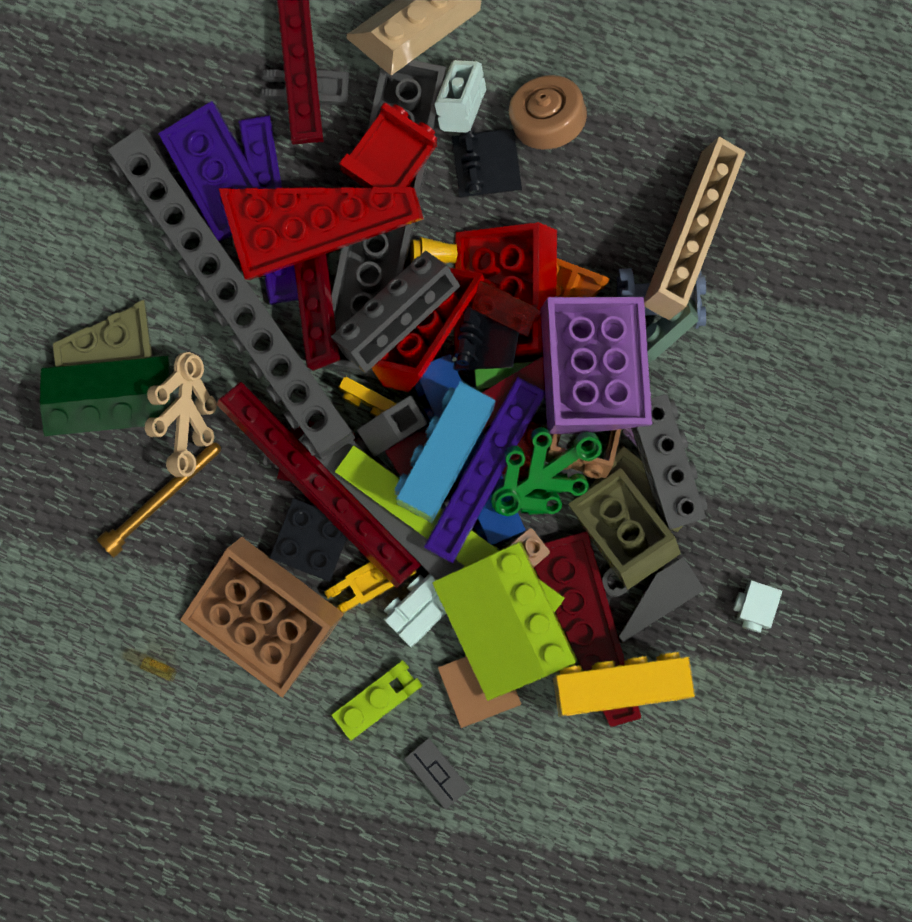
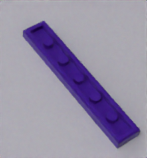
[239,116,298,305]
[424,377,545,564]

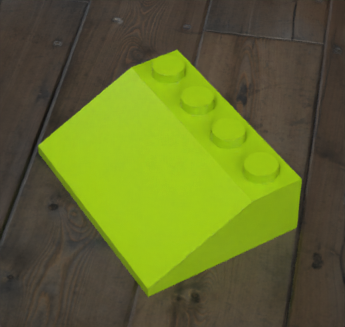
[432,541,577,701]

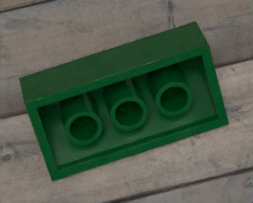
[40,355,175,436]

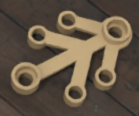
[145,352,217,477]

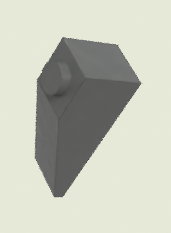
[618,557,705,643]

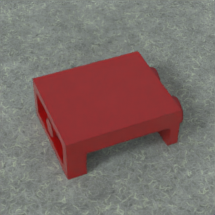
[339,102,437,188]

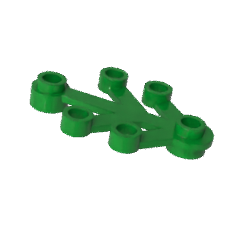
[491,427,602,516]

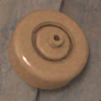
[509,75,587,150]

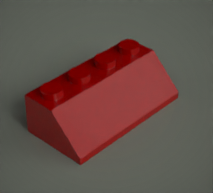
[372,268,485,392]

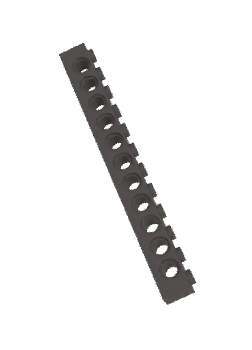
[108,129,355,460]

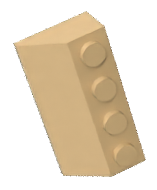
[347,0,481,76]

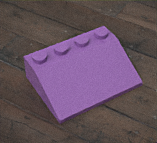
[541,297,652,434]

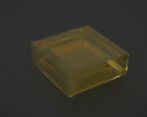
[140,657,177,682]

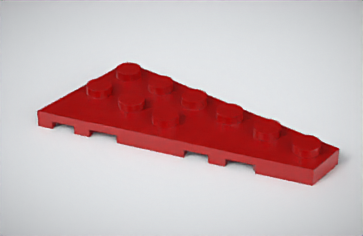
[218,187,424,280]

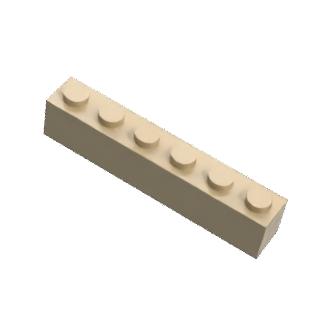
[644,137,746,320]

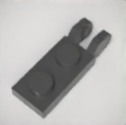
[260,70,349,106]

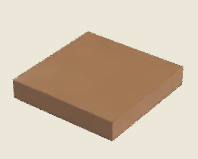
[438,656,522,728]

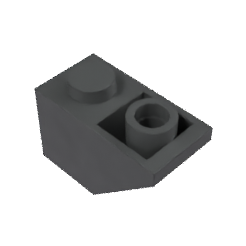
[357,396,429,458]

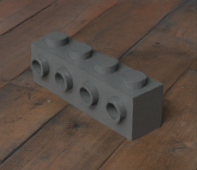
[331,250,460,373]
[631,394,708,530]

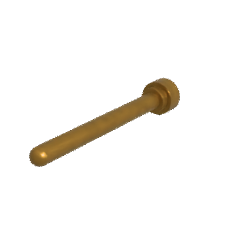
[96,443,221,558]

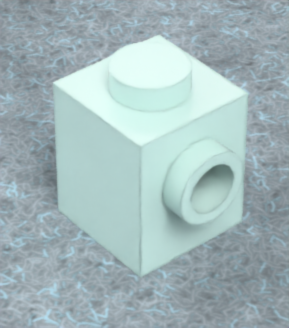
[733,581,782,633]

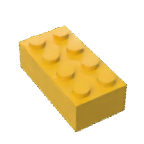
[553,652,695,717]

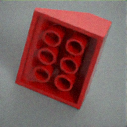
[454,222,557,358]

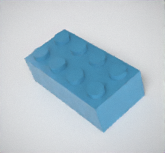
[394,382,495,523]

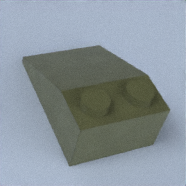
[568,468,681,590]

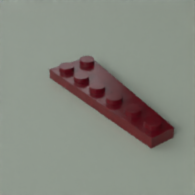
[534,532,642,727]

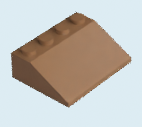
[180,537,344,698]

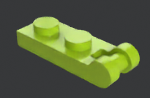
[331,660,423,741]

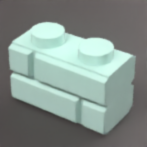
[435,60,486,133]
[384,574,446,648]

